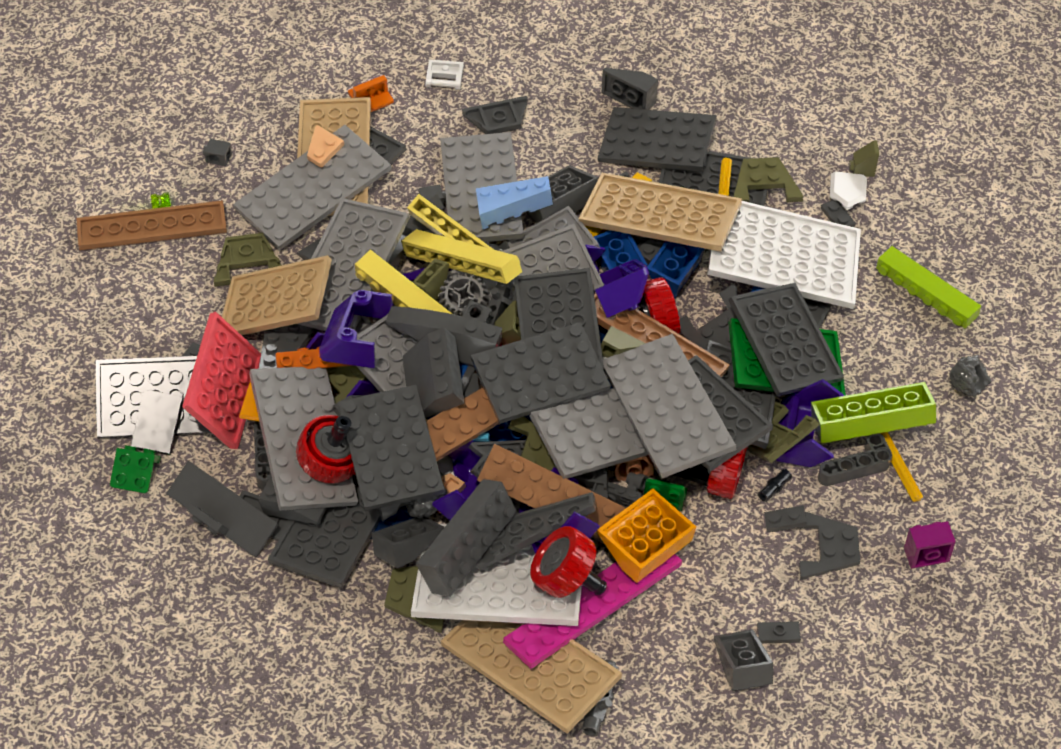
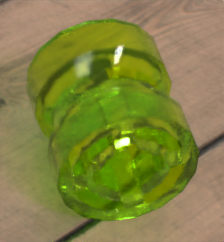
[150,192,171,209]

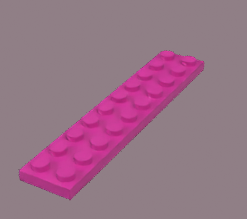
[503,554,682,669]

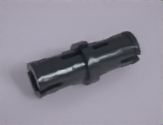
[758,469,792,502]

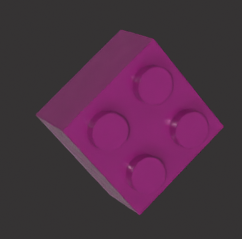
[904,521,956,569]

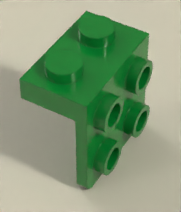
[110,445,161,493]
[644,479,688,512]

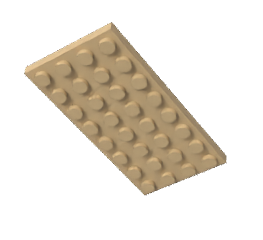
[297,97,371,216]
[579,172,742,252]
[441,620,622,734]

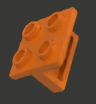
[348,75,394,112]

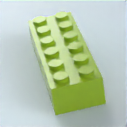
[811,382,936,443]

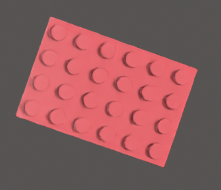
[182,312,261,449]

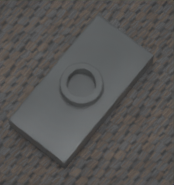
[757,621,801,644]

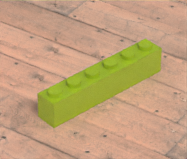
[876,246,981,329]

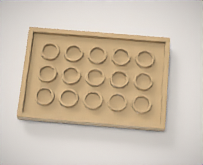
[222,255,332,335]

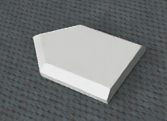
[830,171,867,210]

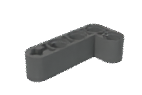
[254,421,271,490]
[818,433,892,486]

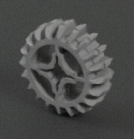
[438,272,490,318]

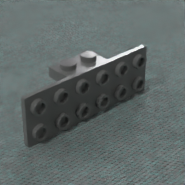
[167,461,279,557]

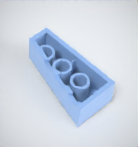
[476,176,553,230]

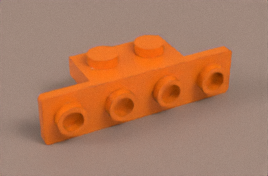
[275,347,354,369]

